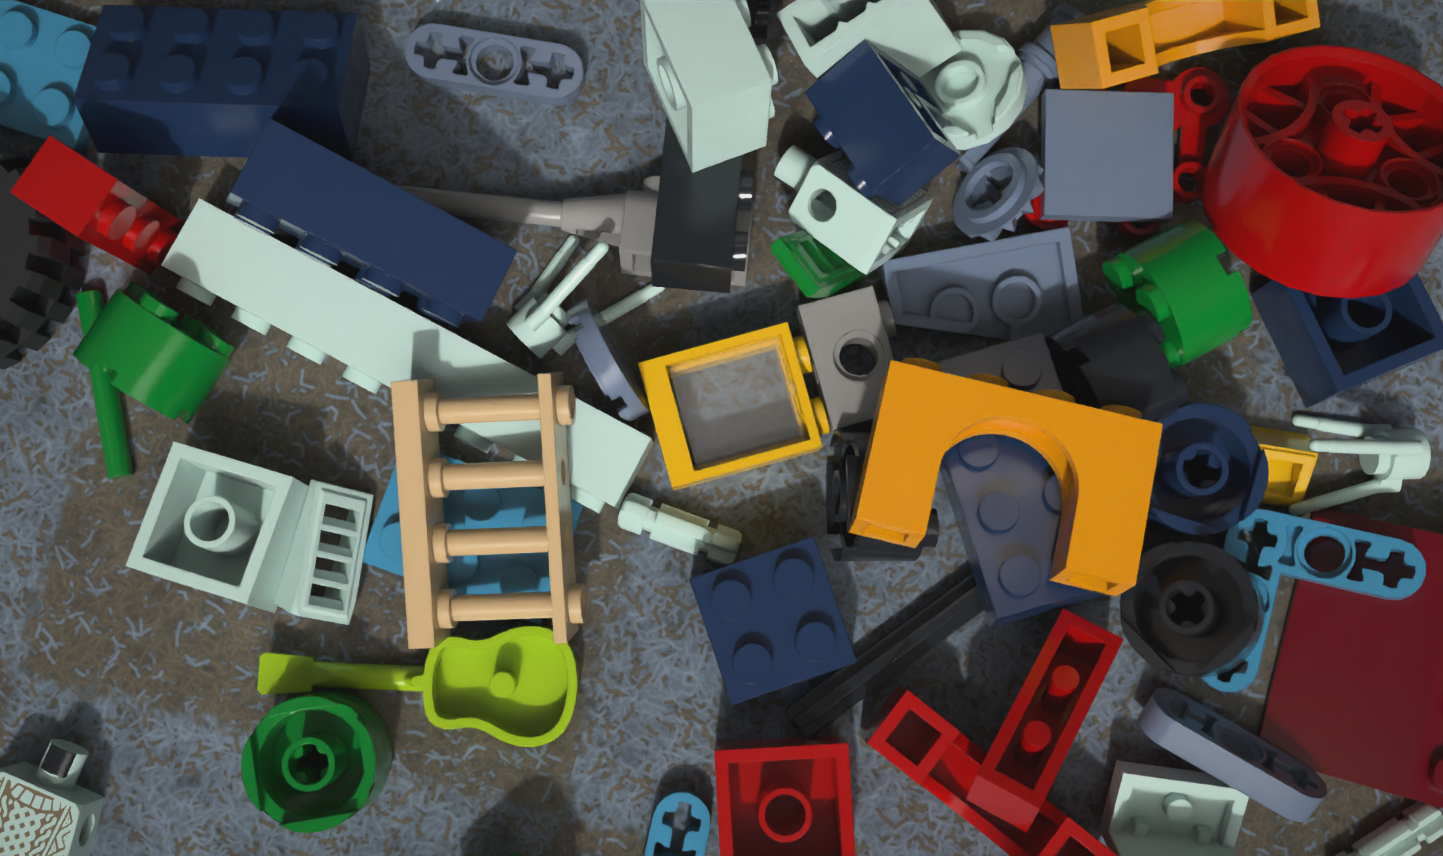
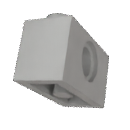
[795,286,902,435]

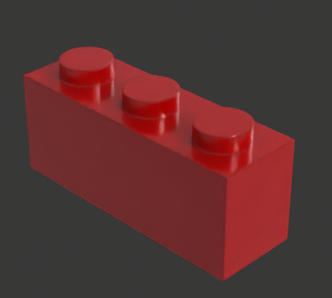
[10,135,185,275]
[966,608,1124,833]

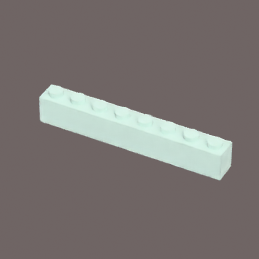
[161,198,654,513]

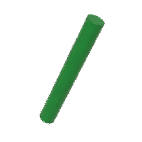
[76,290,134,480]

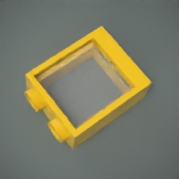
[638,322,830,491]

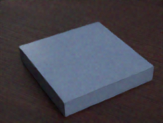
[1040,89,1174,223]

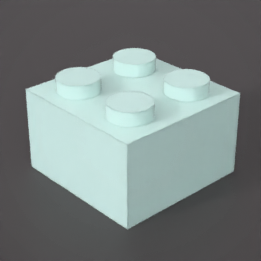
[640,0,778,173]
[126,441,309,614]

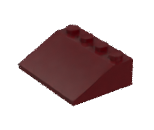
[1257,509,1443,808]

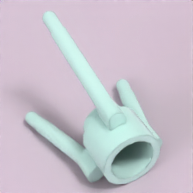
[506,234,665,359]
[1289,414,1431,516]

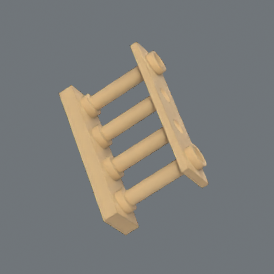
[391,371,588,649]

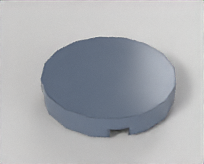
[565,298,650,422]

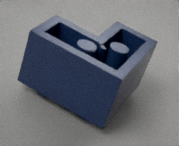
[805,39,961,206]

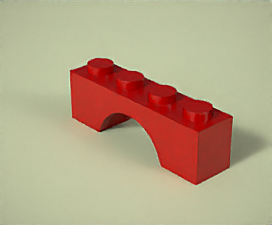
[860,684,1117,856]

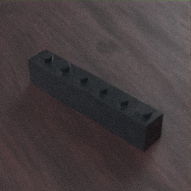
[651,0,770,293]

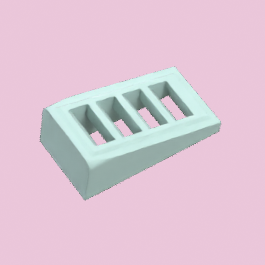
[274,479,374,625]

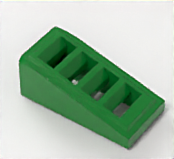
[770,230,876,298]

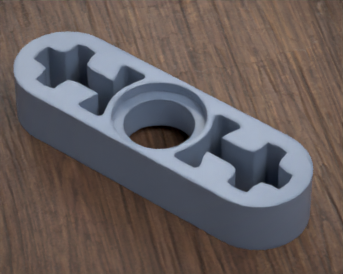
[405,23,586,106]
[1138,688,1327,822]

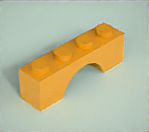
[1050,0,1320,89]

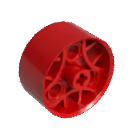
[1200,45,1443,299]

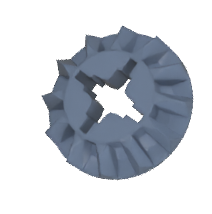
[952,147,1045,242]

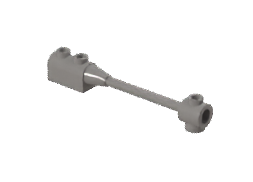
[243,158,754,286]

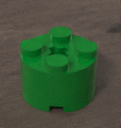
[1102,219,1252,369]
[73,279,235,424]
[241,691,392,833]

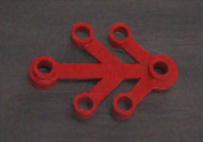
[1022,67,1230,240]

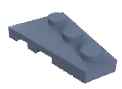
[880,227,1084,341]

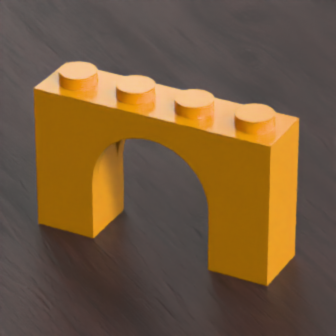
[848,358,1163,597]

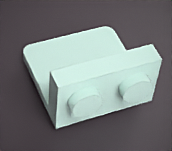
[1099,760,1249,856]

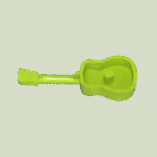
[257,625,579,747]

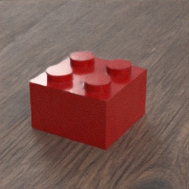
[714,735,855,856]

